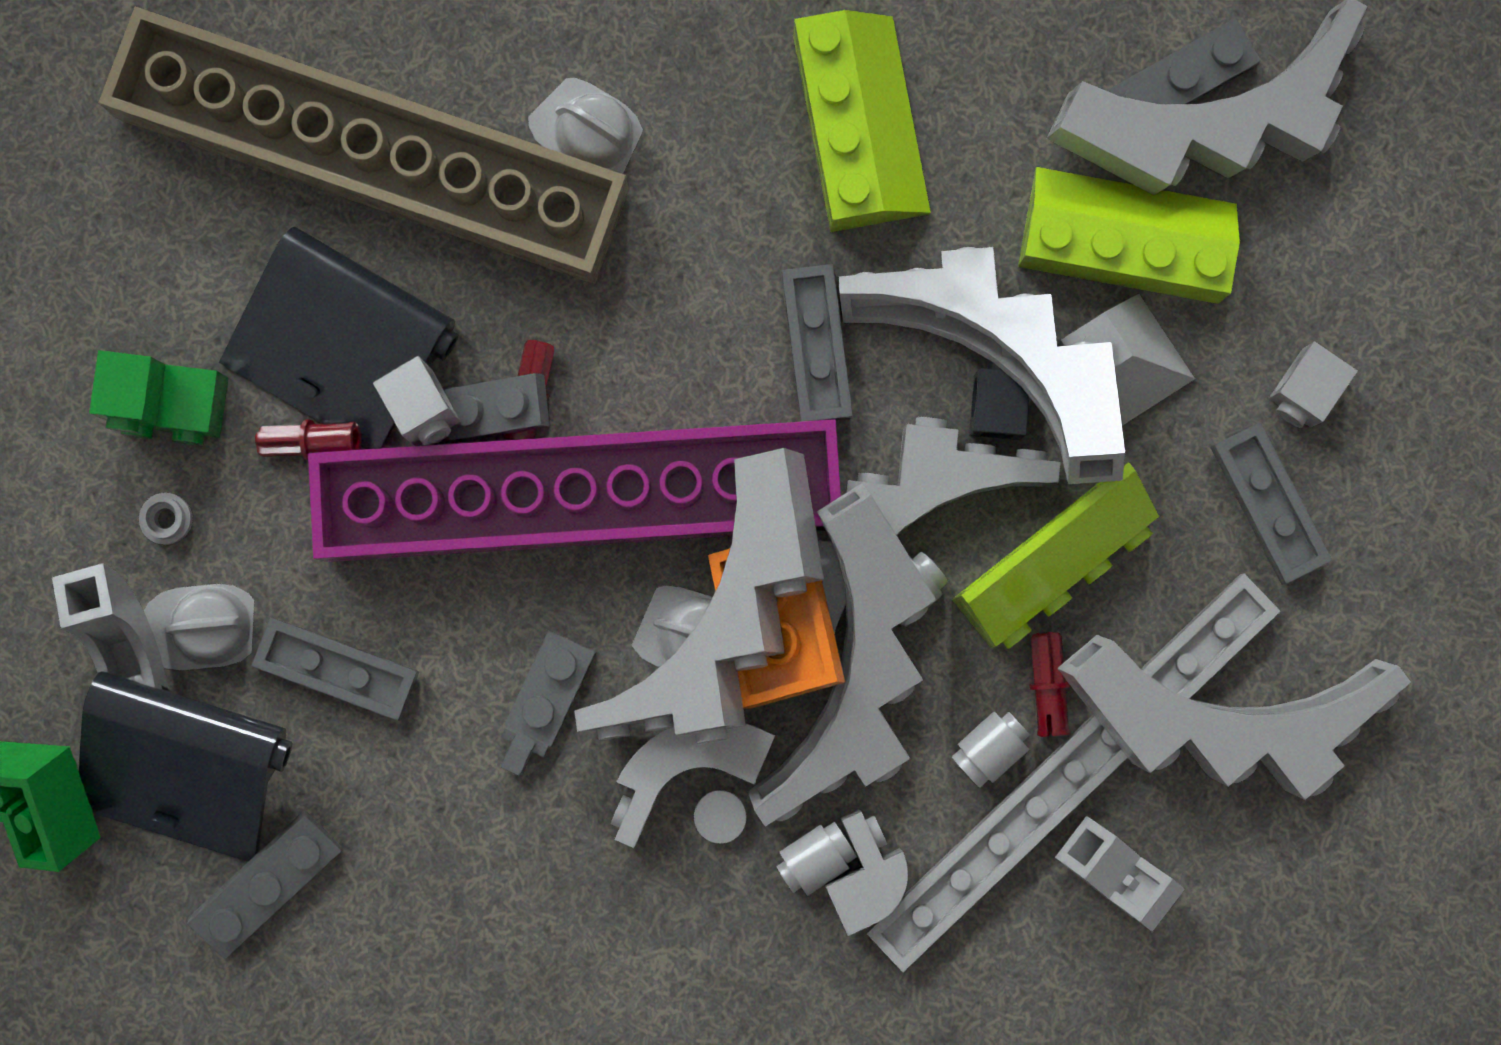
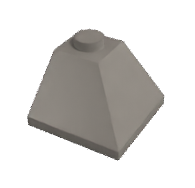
[1057,294,1195,426]

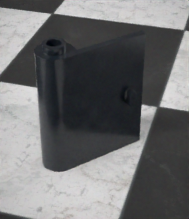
[219,227,459,449]
[78,671,293,862]

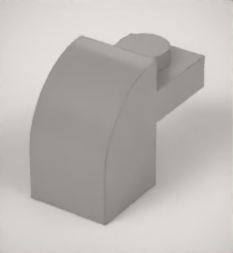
[825,809,908,936]
[1055,816,1185,932]

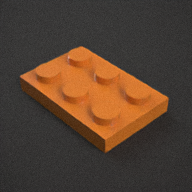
[708,548,845,709]

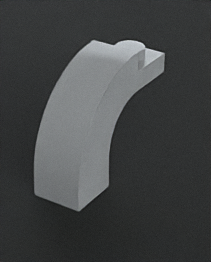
[52,563,169,690]
[611,723,775,848]

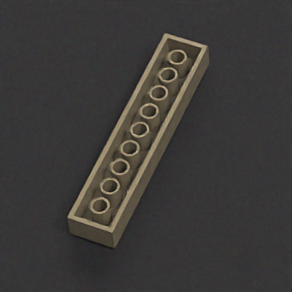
[98,6,629,284]

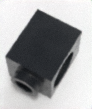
[969,362,1029,440]

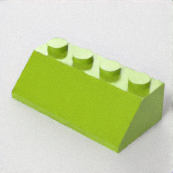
[793,10,931,232]
[1018,167,1240,304]
[952,462,1159,649]

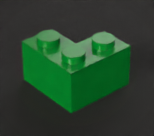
[89,350,228,445]
[0,741,101,872]

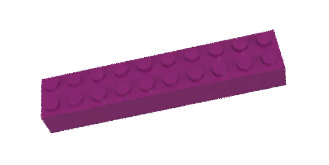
[308,419,841,562]

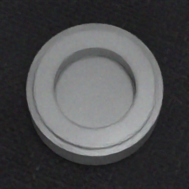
[694,790,746,843]

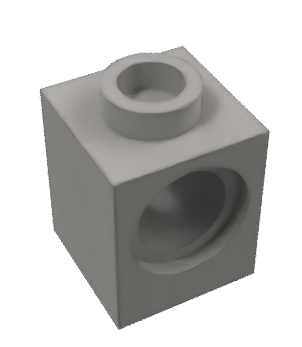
[1268,341,1357,428]
[373,356,461,446]

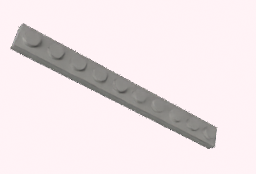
[865,573,1280,972]

